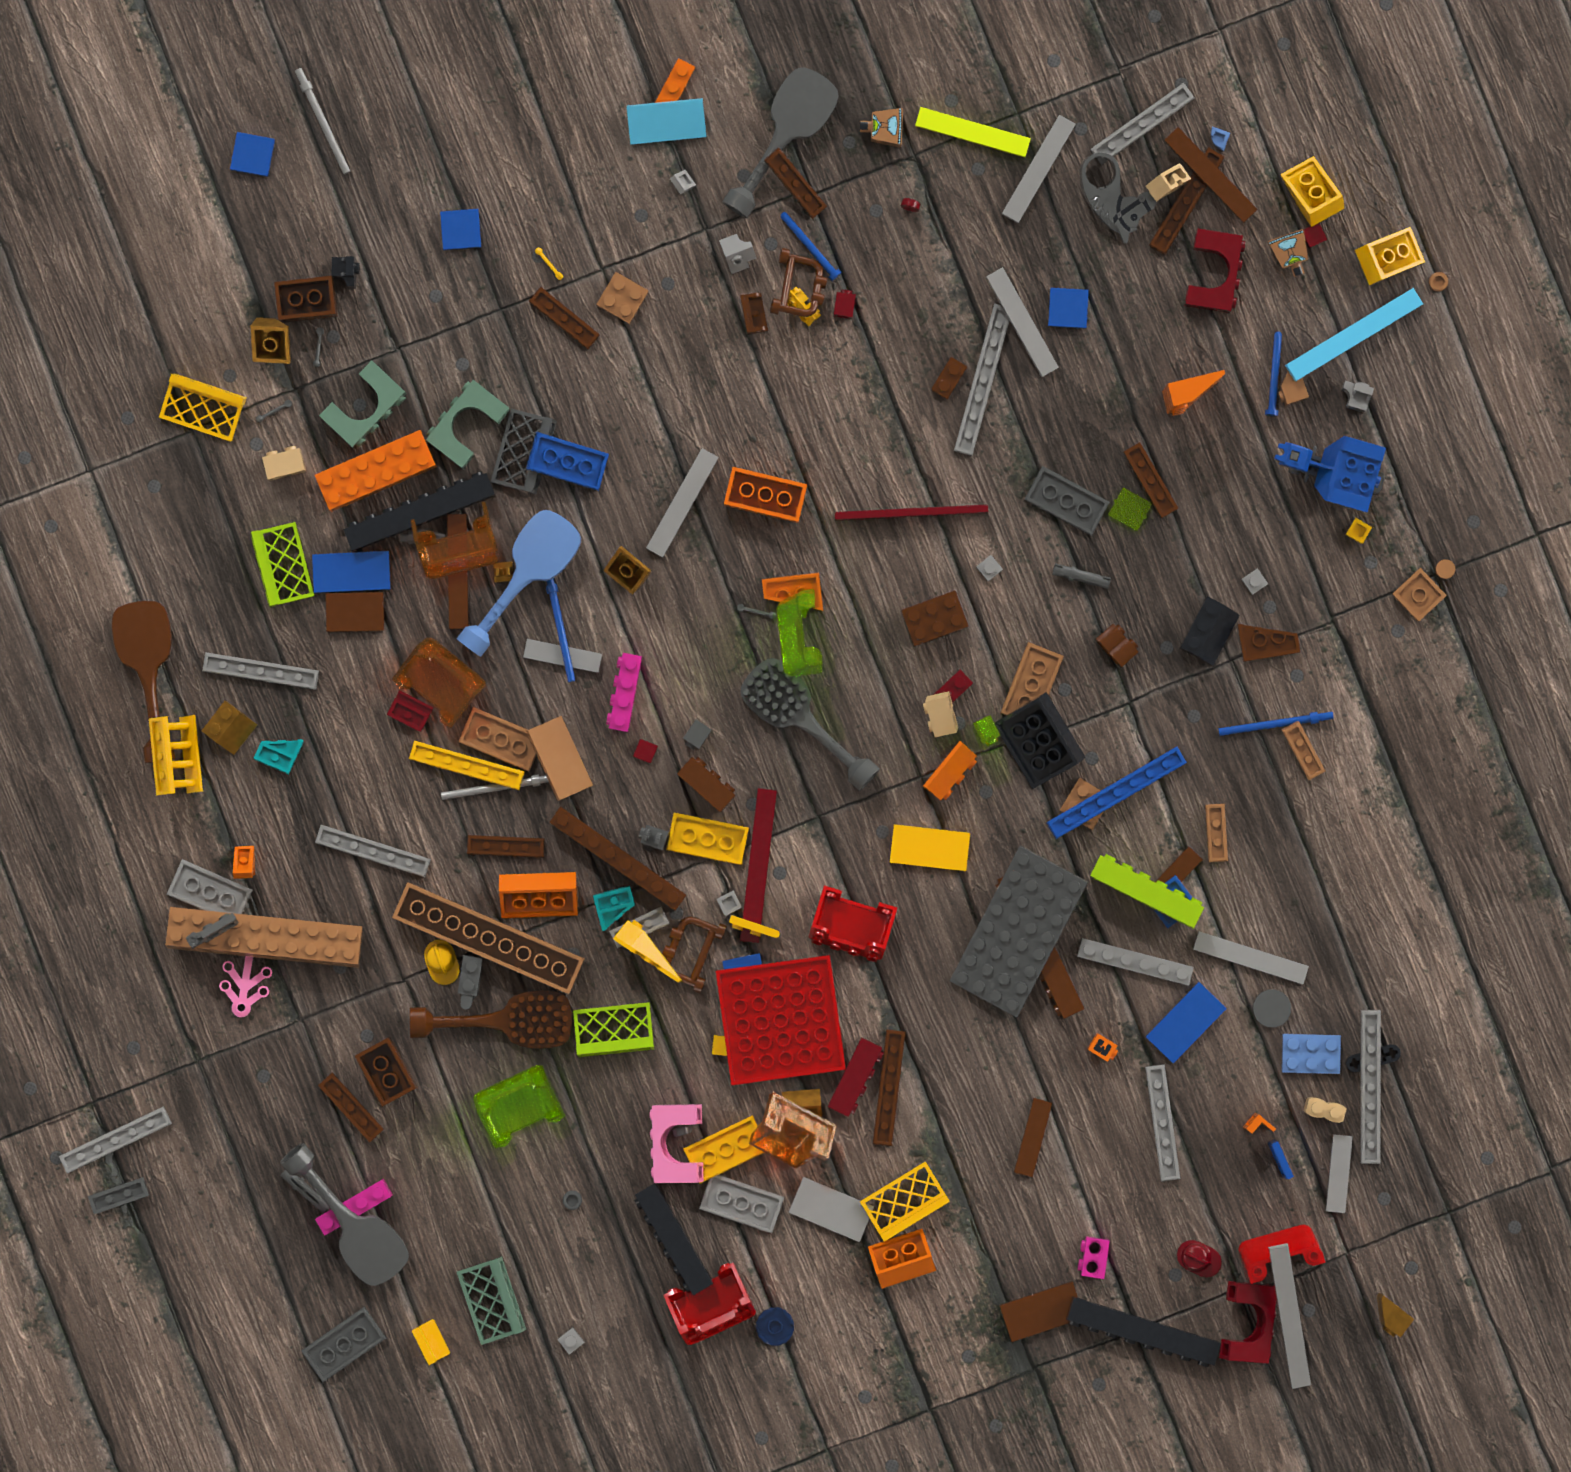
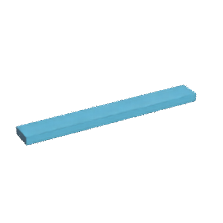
[1285,288,1423,382]

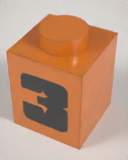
[1087,1033,1118,1062]

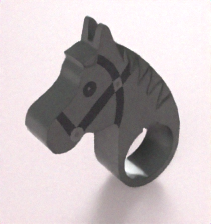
[1079,153,1156,244]

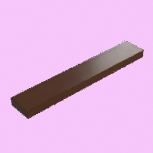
[1164,127,1258,223]
[1149,147,1224,255]
[447,514,469,629]
[873,1029,905,1146]

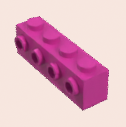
[606,653,642,733]

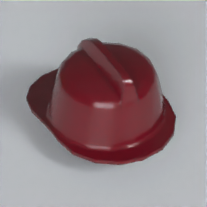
[1177,1240,1222,1277]

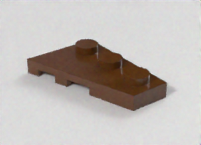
[1237,624,1301,662]

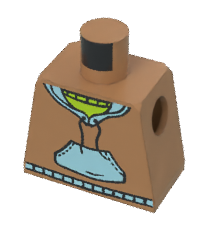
[860,108,903,147]
[1268,229,1309,277]

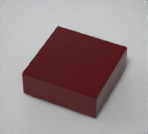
[1304,223,1327,248]
[633,739,658,764]

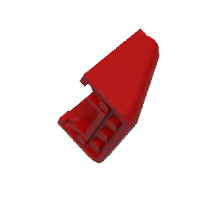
[1238,1224,1325,1284]
[663,1263,756,1345]

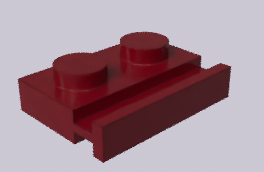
[387,690,434,732]

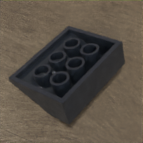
[993,692,1086,789]

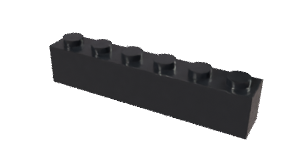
[634,1183,714,1295]

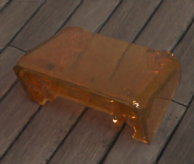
[392,637,486,728]

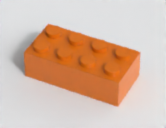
[724,467,807,523]

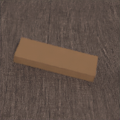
[1281,721,1325,780]
[1205,804,1228,862]

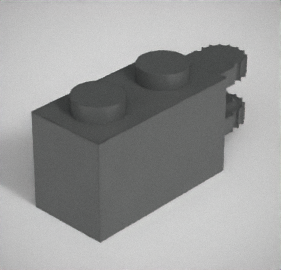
[638,825,669,850]
[458,955,484,1010]

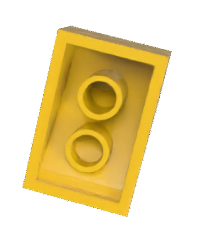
[1281,156,1345,227]
[1355,227,1425,285]

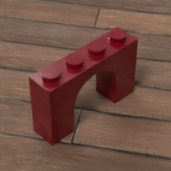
[1184,228,1245,313]
[1219,1281,1277,1364]

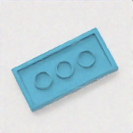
[627,98,706,145]

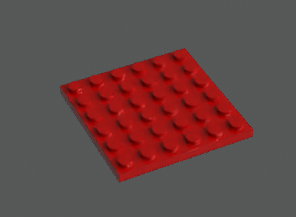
[716,955,846,1085]

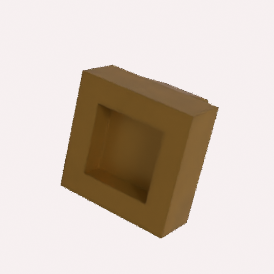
[493,562,513,583]

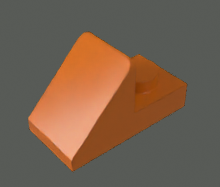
[233,846,255,879]

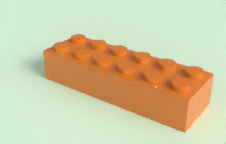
[315,430,437,512]

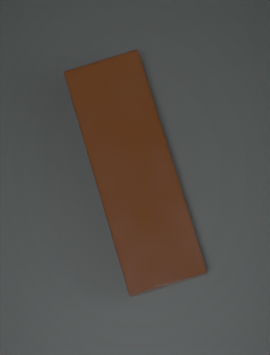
[1155,846,1203,883]

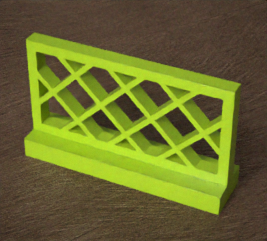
[250,522,314,608]
[573,1002,655,1057]

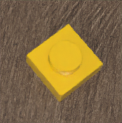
[1345,518,1372,544]

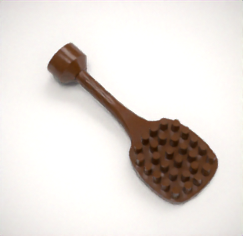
[112,601,175,763]
[410,991,572,1048]

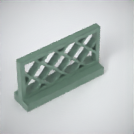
[457,1256,526,1345]

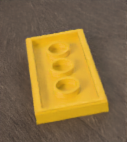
[666,813,749,865]
[890,824,970,871]
[683,1115,769,1184]

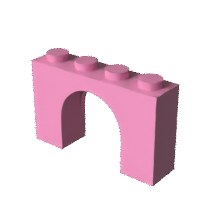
[650,1104,704,1183]

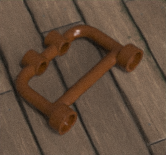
[770,248,827,317]
[662,916,727,993]

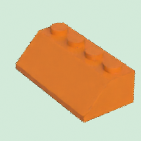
[499,872,578,918]

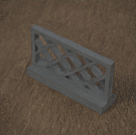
[491,408,557,495]

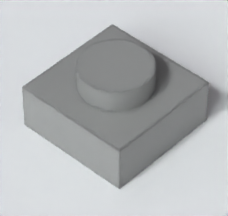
[670,169,696,194]
[976,555,1003,582]
[1241,568,1268,595]
[717,890,742,916]
[557,1327,585,1355]

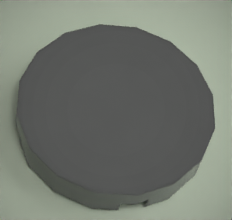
[1253,989,1291,1027]

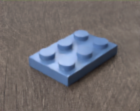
[1282,1034,1341,1074]

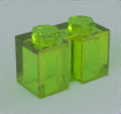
[972,715,1000,747]

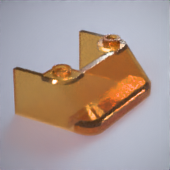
[411,501,500,579]

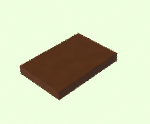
[326,592,384,632]

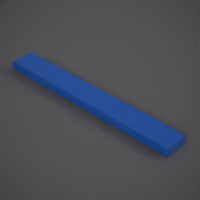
[1046,747,1187,839]

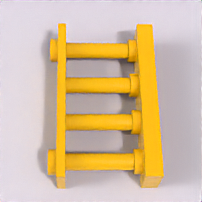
[149,715,203,795]

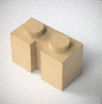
[1146,163,1191,202]
[262,446,307,481]
[923,691,958,737]

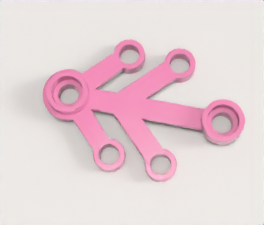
[219,956,272,1017]

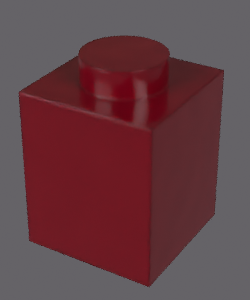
[833,289,856,319]

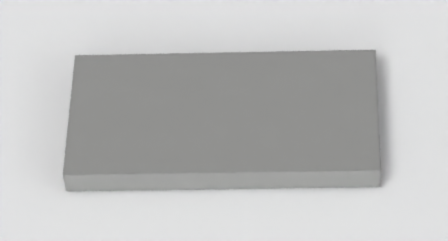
[167,859,253,914]
[699,1175,784,1234]
[789,1177,874,1242]

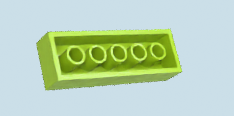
[1090,854,1204,929]

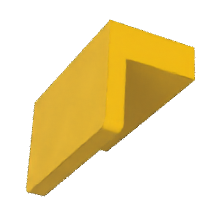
[412,1319,450,1365]

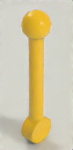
[535,248,563,280]

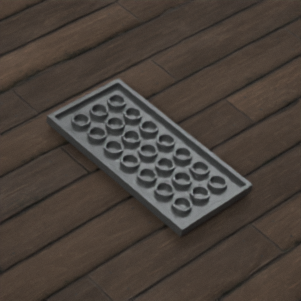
[950,845,1088,1017]

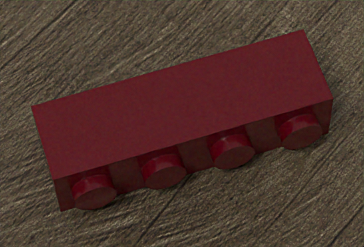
[828,1037,884,1117]

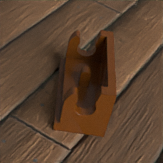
[740,292,768,335]

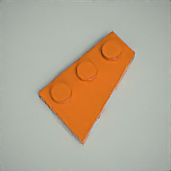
[762,572,823,611]

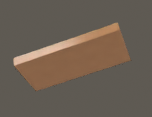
[1000,642,1064,716]
[459,707,537,772]
[526,716,593,801]

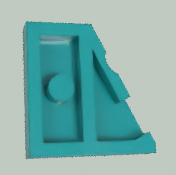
[253,739,304,775]
[593,885,635,931]

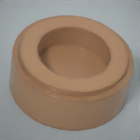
[1428,272,1448,292]
[1435,560,1455,579]

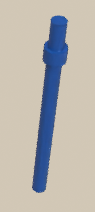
[546,578,576,683]
[1218,712,1334,736]

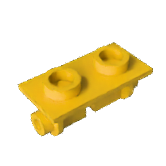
[788,287,821,326]

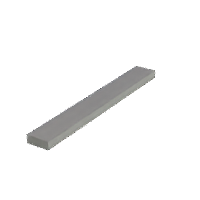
[954,304,1009,456]
[1360,1010,1381,1164]
[1268,1243,1311,1389]

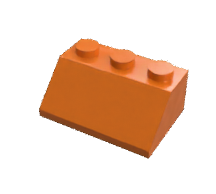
[922,741,977,801]
[868,1229,936,1289]

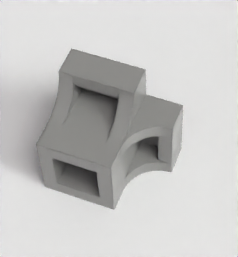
[719,234,756,274]
[1341,381,1374,413]

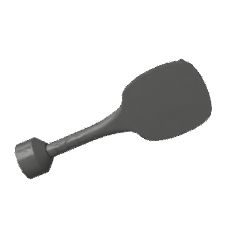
[722,68,838,219]
[740,658,880,791]
[280,1143,409,1286]

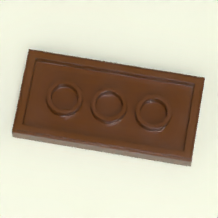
[999,1281,1078,1342]

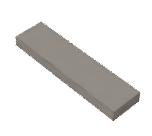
[523,639,602,673]
[1325,1134,1353,1213]

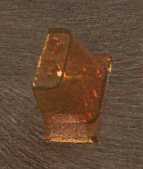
[749,1092,837,1169]

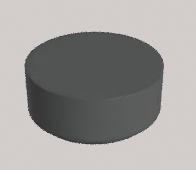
[672,1125,692,1137]
[563,1190,582,1210]

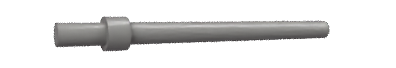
[295,68,350,174]
[441,774,549,800]

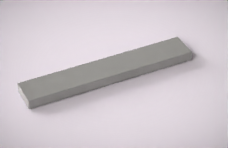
[1090,83,1195,165]
[1002,115,1076,223]
[985,267,1059,377]
[646,448,719,558]
[202,652,319,690]
[315,825,431,877]
[1193,931,1309,984]
[1145,1064,1180,1182]
[59,1106,172,1174]

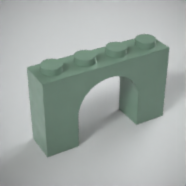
[319,360,407,449]
[426,380,510,469]

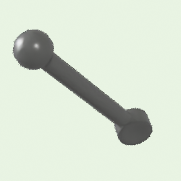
[313,327,324,367]
[256,400,292,423]
[737,604,776,619]

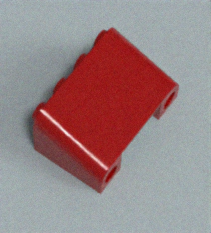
[808,885,897,962]

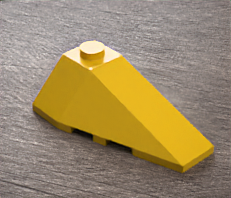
[613,920,682,983]

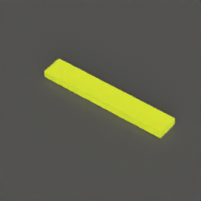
[915,107,1031,157]

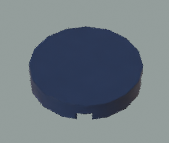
[756,1307,794,1346]

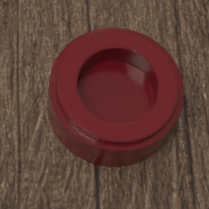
[900,198,921,212]

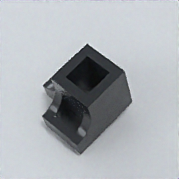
[331,256,360,289]

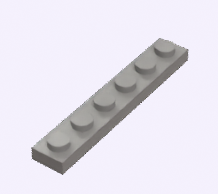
[1077,938,1194,986]

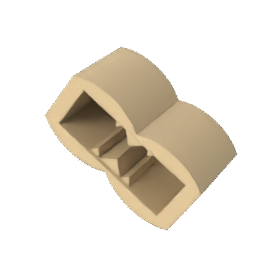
[1303,1097,1346,1123]

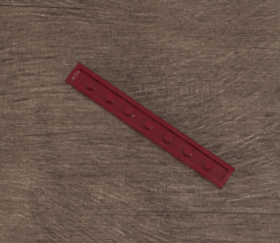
[835,504,988,521]
[740,788,777,943]

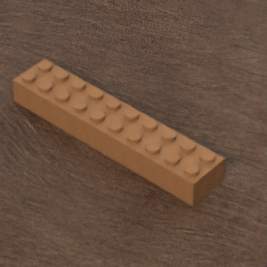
[392,882,585,994]
[165,907,363,968]

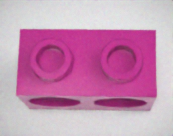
[1077,1236,1110,1279]

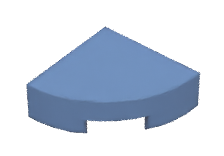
[1211,126,1230,151]

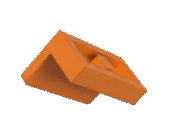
[1243,1113,1276,1134]

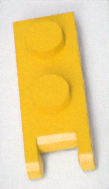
[729,915,780,938]

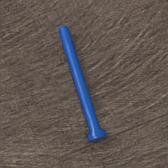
[780,212,842,281]
[1265,332,1282,416]

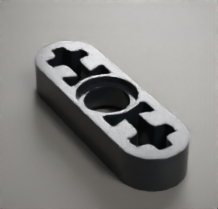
[1345,1044,1401,1072]

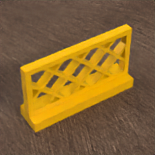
[159,373,247,442]
[860,1161,950,1242]

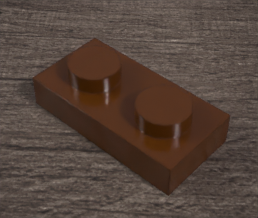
[931,357,967,400]

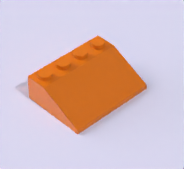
[1162,370,1225,416]

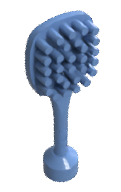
[456,510,581,657]

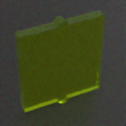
[1108,488,1152,531]

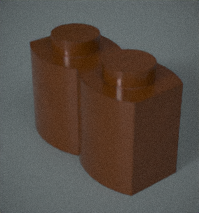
[1095,624,1138,668]

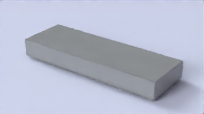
[609,906,670,948]

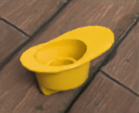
[424,939,460,985]

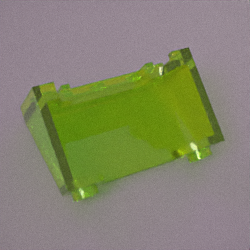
[777,589,823,676]
[473,1065,565,1149]

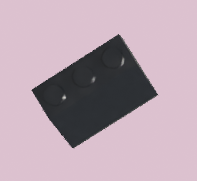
[1179,596,1240,666]

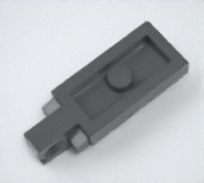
[186,913,239,949]

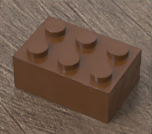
[274,276,338,323]
[901,590,969,647]
[677,757,736,813]
[355,1037,418,1107]

